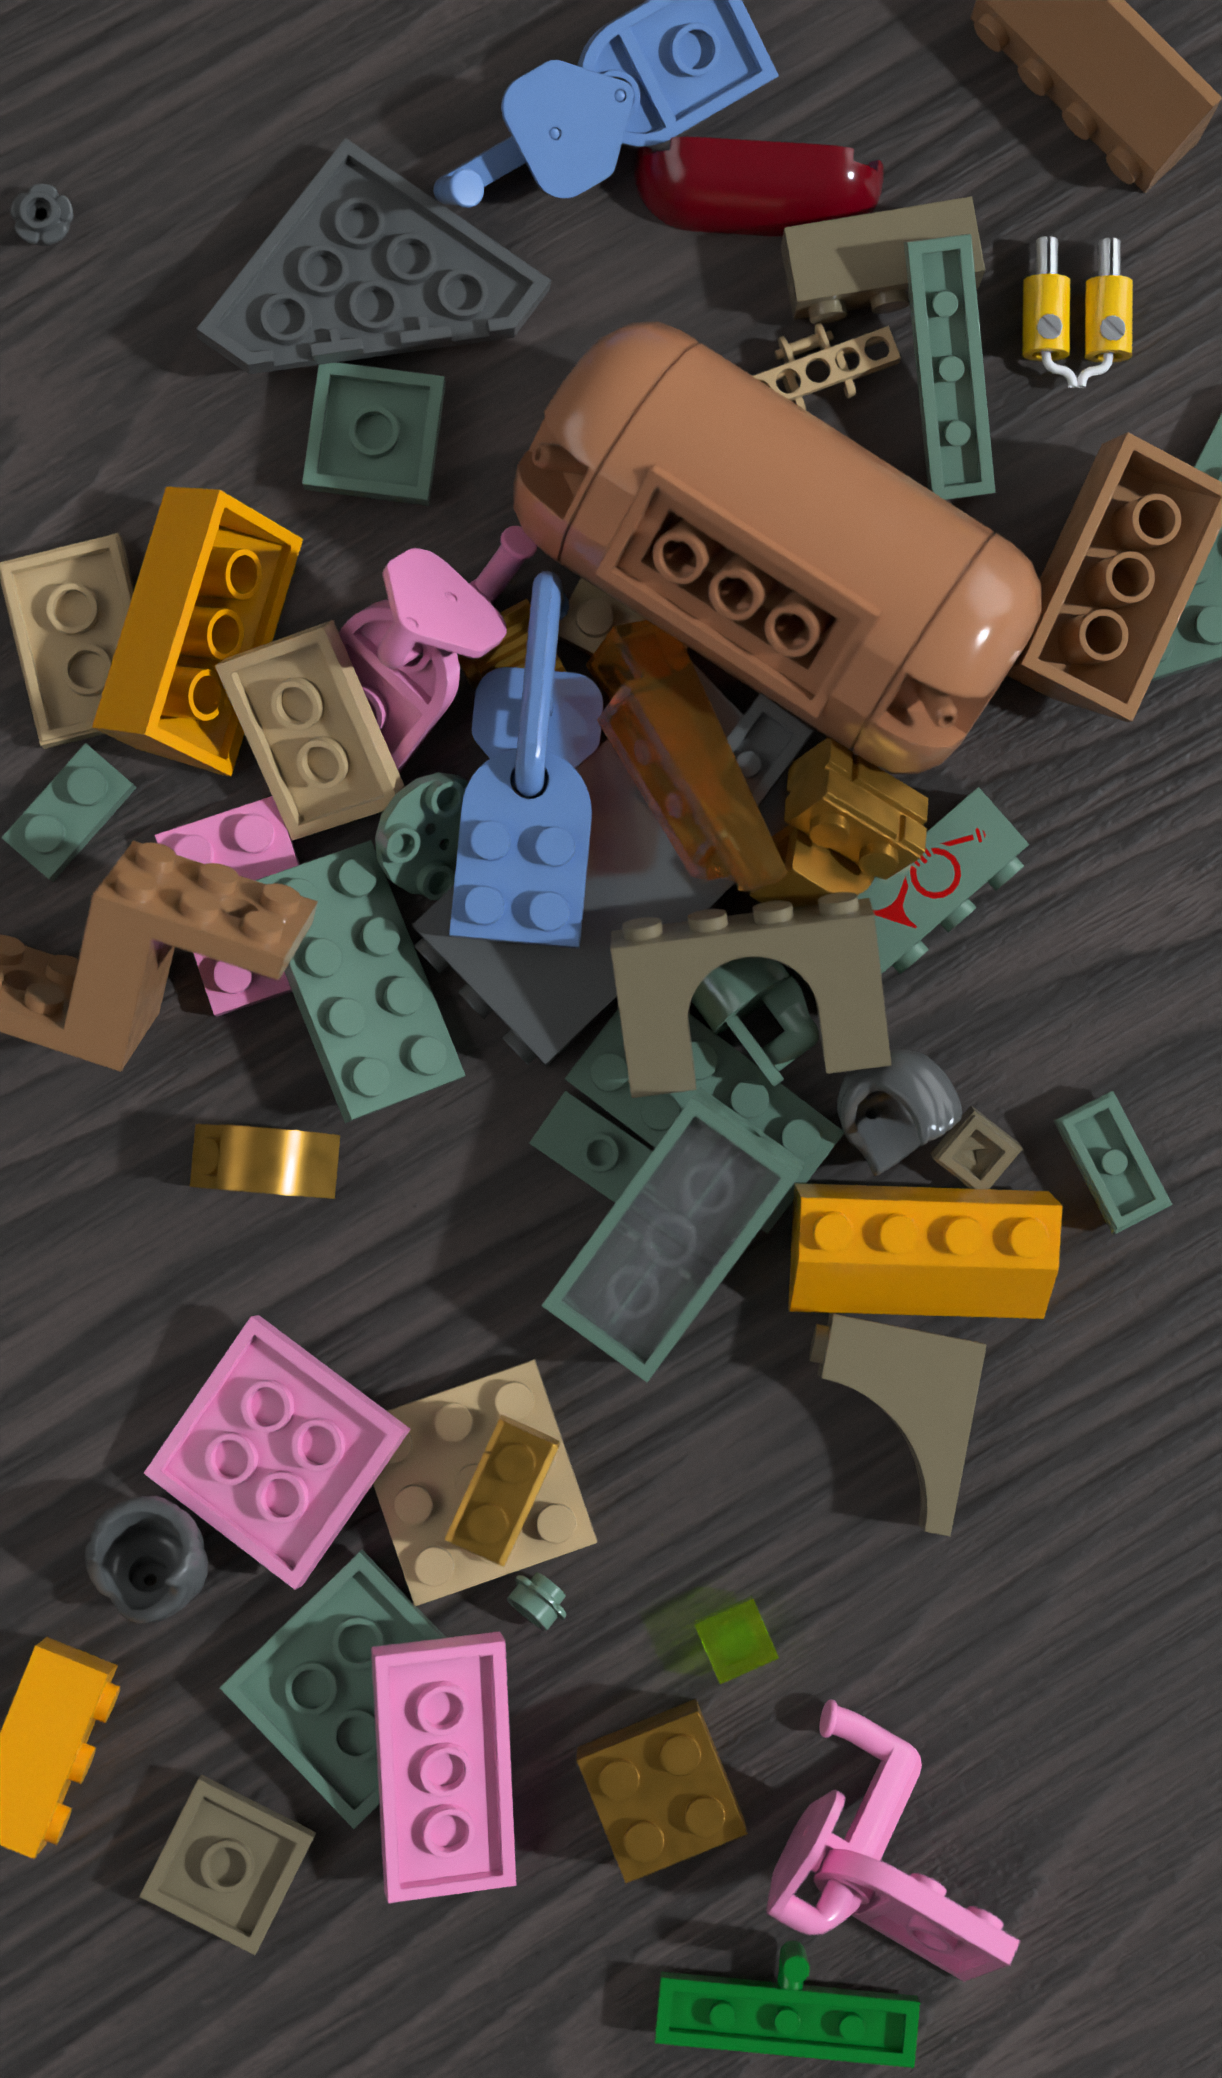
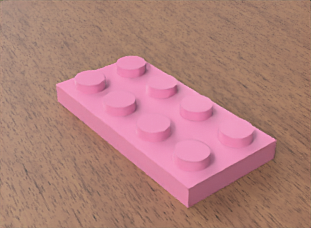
[371,1632,516,1903]

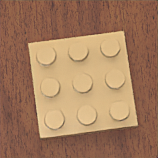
[373,1359,597,1606]

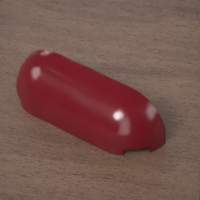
[635,137,884,237]

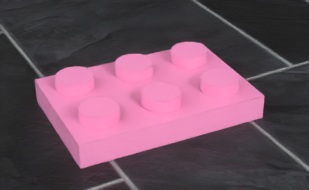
[155,796,300,1017]

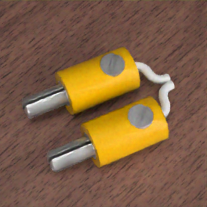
[1023,236,1133,388]

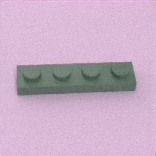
[904,234,995,500]

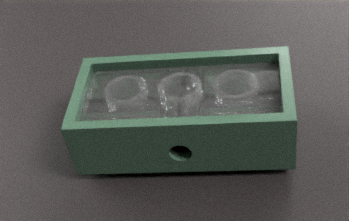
[542,1087,805,1382]

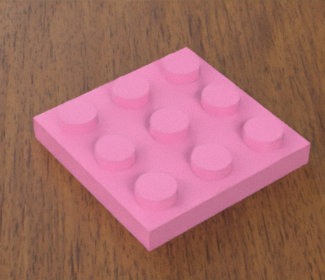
[144,1315,411,1589]

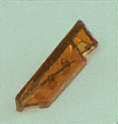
[586,620,787,891]

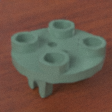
[375,772,469,900]

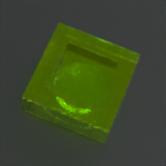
[693,1596,779,1684]

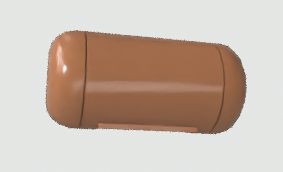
[513,322,1041,774]

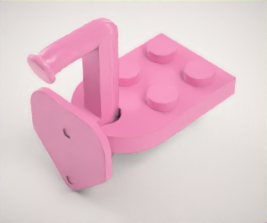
[339,526,537,774]
[766,1699,1020,1982]

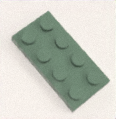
[256,840,466,1123]
[565,1008,844,1234]

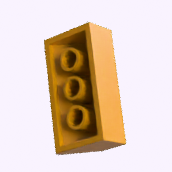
[92,486,303,776]
[788,1183,1062,1319]

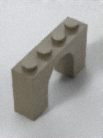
[611,892,891,1098]

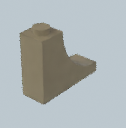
[809,1313,987,1537]

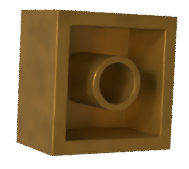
[577,1699,747,1883]

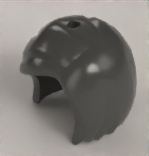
[837,1048,962,1177]
[85,1496,208,1624]

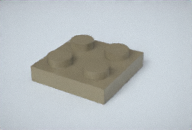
[139,1774,316,1955]

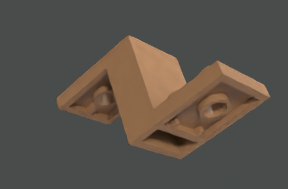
[0,841,318,1072]

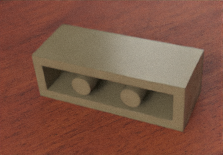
[781,196,985,324]

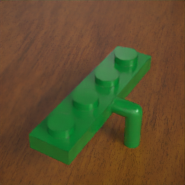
[655,1940,920,2068]

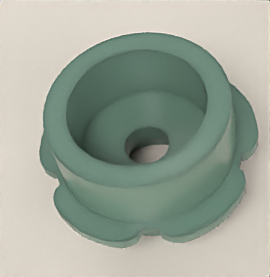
[507,1572,566,1631]

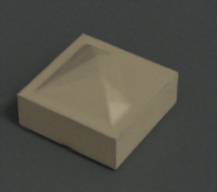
[930,1105,1023,1189]

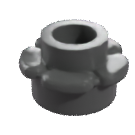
[11,184,73,246]

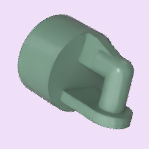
[691,957,820,1087]

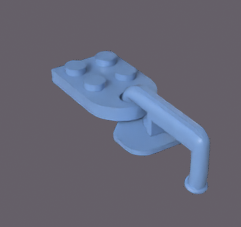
[433,0,779,208]
[449,571,603,949]

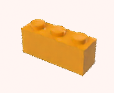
[0,1637,121,1859]

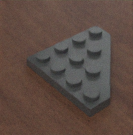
[196,138,551,374]

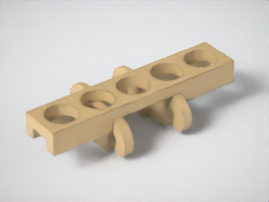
[753,323,901,410]

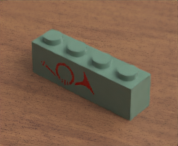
[786,787,1030,997]

